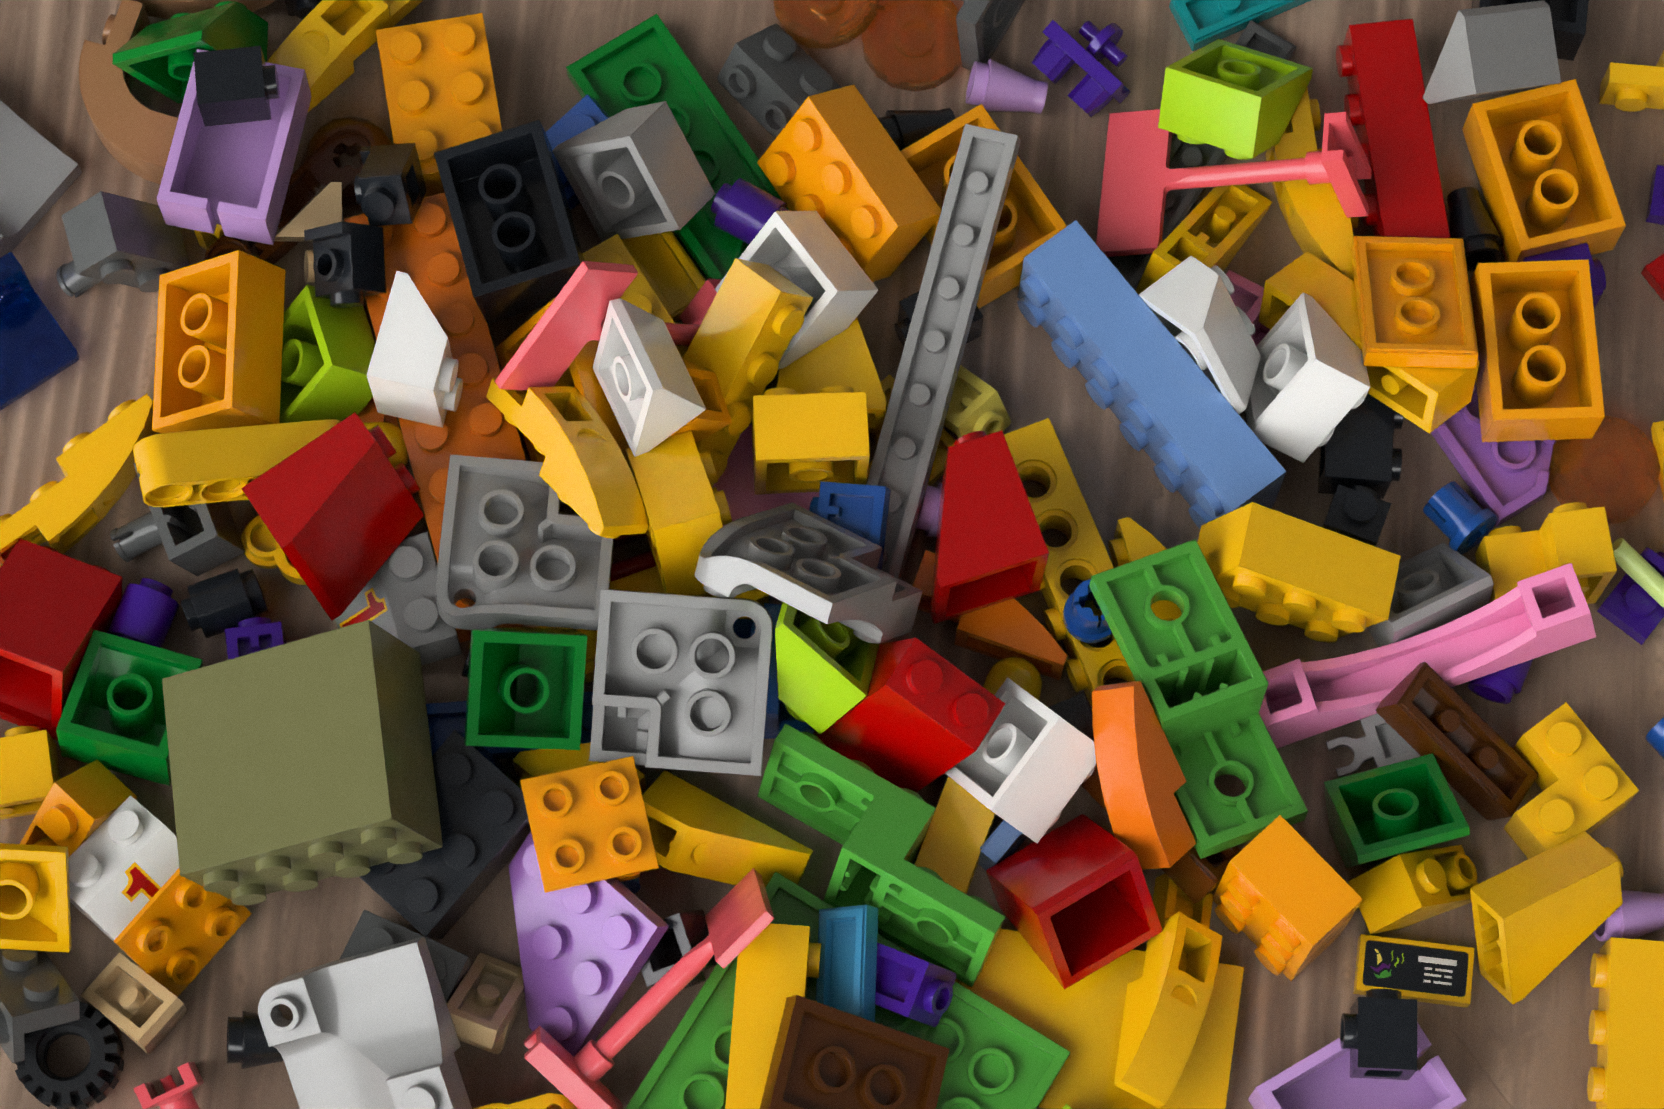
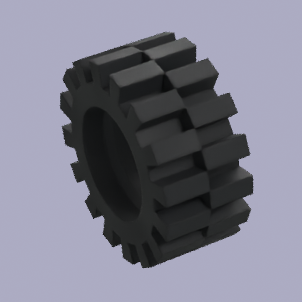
[15,1001,124,1109]

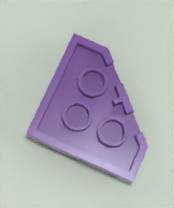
[1431,381,1556,527]
[509,831,669,1056]

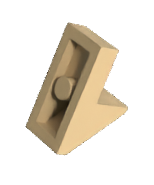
[274,182,342,286]
[80,952,187,1055]
[447,952,525,1054]

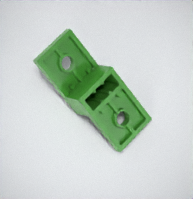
[1089,539,1308,859]
[757,724,1005,987]

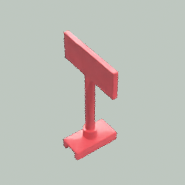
[1096,109,1372,257]
[495,261,721,390]
[523,868,775,1109]

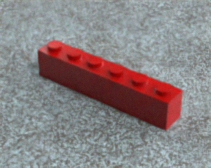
[1336,18,1450,238]

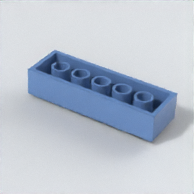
[1017,220,1287,529]

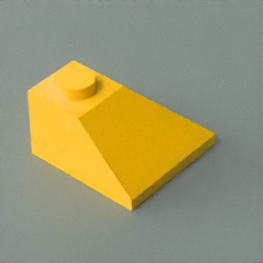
[0,843,72,953]

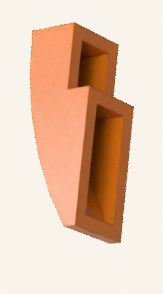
[913,550,1067,680]
[1092,681,1197,870]

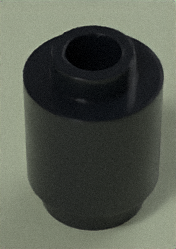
[180,568,268,639]

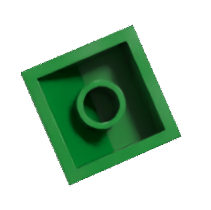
[112,1,268,104]
[464,626,587,750]
[56,630,203,786]
[1324,753,1470,868]

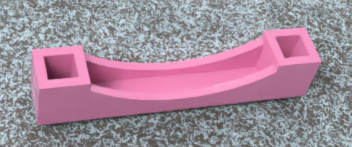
[1259,563,1596,748]

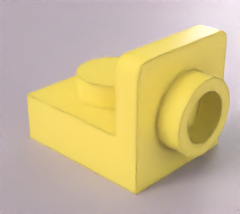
[944,365,1011,438]

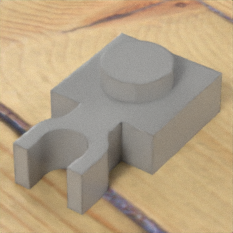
[1326,714,1420,778]

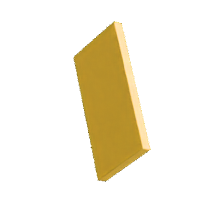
[899,928,1244,1109]

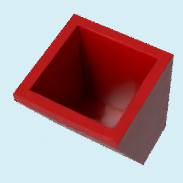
[241,412,424,621]
[930,431,1049,624]
[0,538,123,740]
[813,637,1006,792]
[986,814,1163,990]

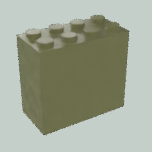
[162,620,443,906]

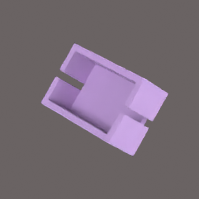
[157,49,312,245]
[1248,1022,1467,1109]

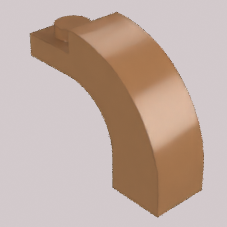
[79,0,178,185]

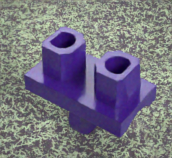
[1032,20,1131,117]

